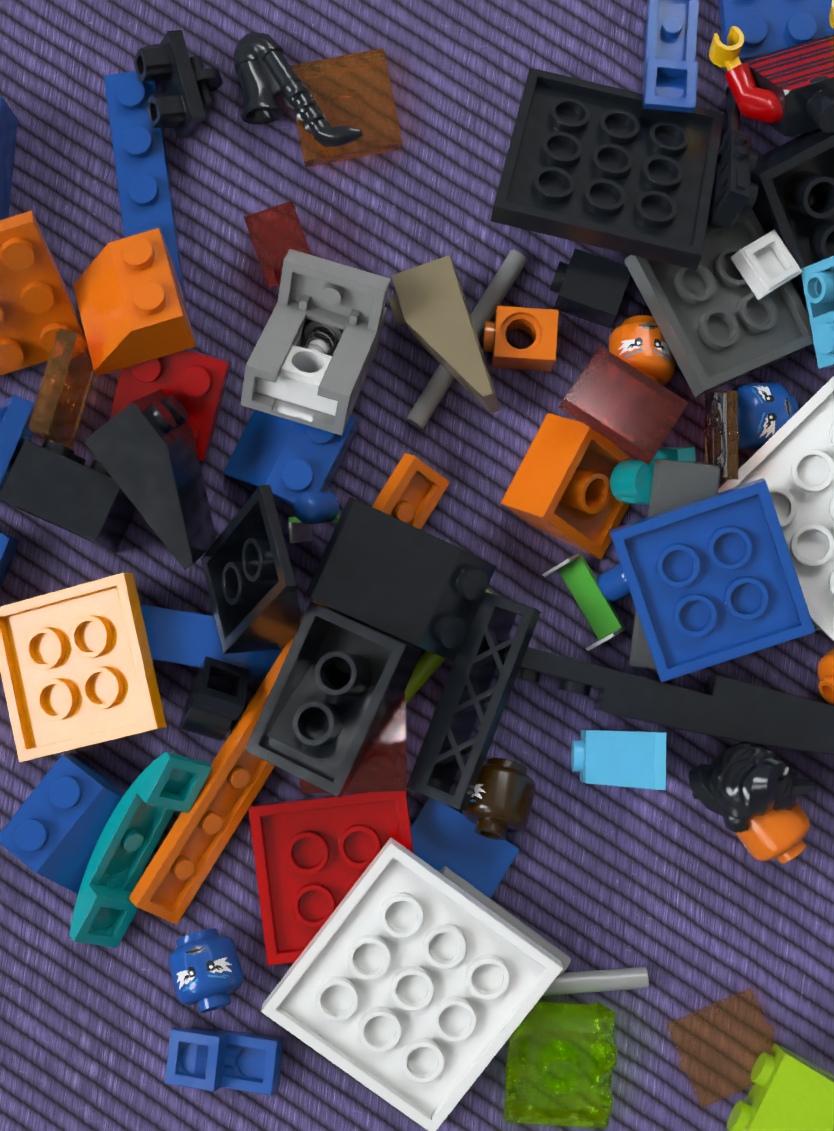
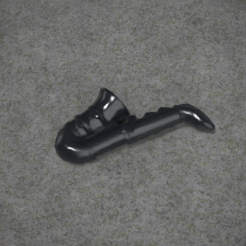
[234,32,363,147]

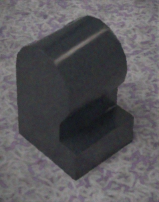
[180,656,250,741]

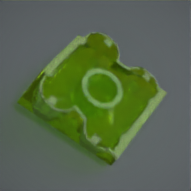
[503,1001,617,1129]

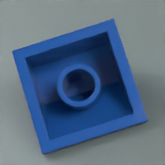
[222,410,359,509]
[0,753,126,894]

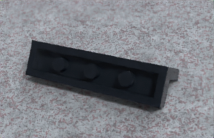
[406,592,541,811]

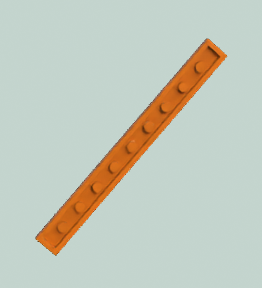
[128,453,450,925]

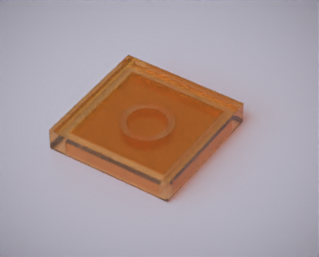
[290,48,403,167]
[29,328,95,450]

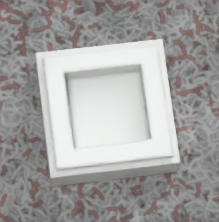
[730,229,802,300]

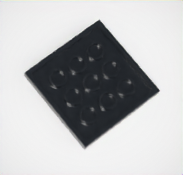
[490,68,724,270]

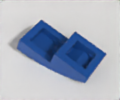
[164,1027,284,1096]

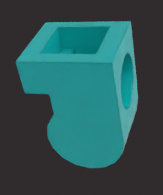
[610,447,696,505]

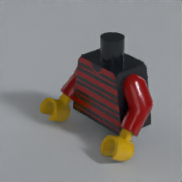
[709,0,834,137]

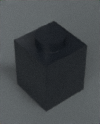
[550,248,631,328]

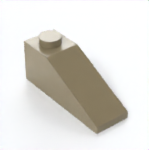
[389,255,501,414]

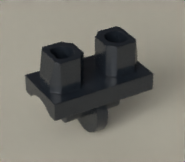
[134,30,223,138]

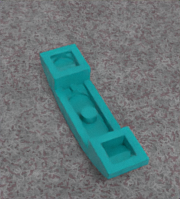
[69,752,212,948]

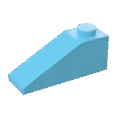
[571,730,666,790]

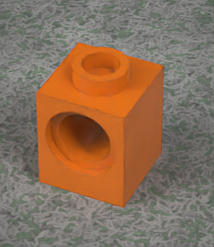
[483,306,559,372]

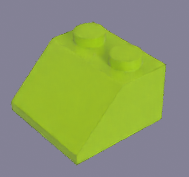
[727,1042,834,1131]

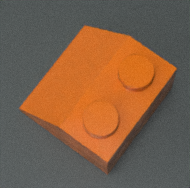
[73,228,197,376]
[501,413,632,560]

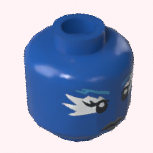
[718,382,799,450]
[168,928,243,1013]

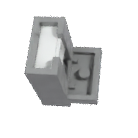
[241,249,390,436]

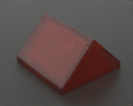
[559,346,689,465]

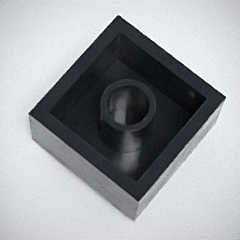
[0,438,136,552]

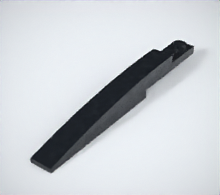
[503,647,834,755]

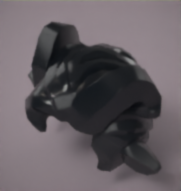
[689,741,816,833]

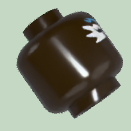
[462,758,536,840]

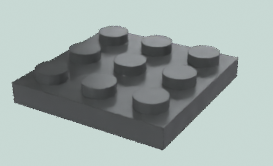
[624,209,814,398]

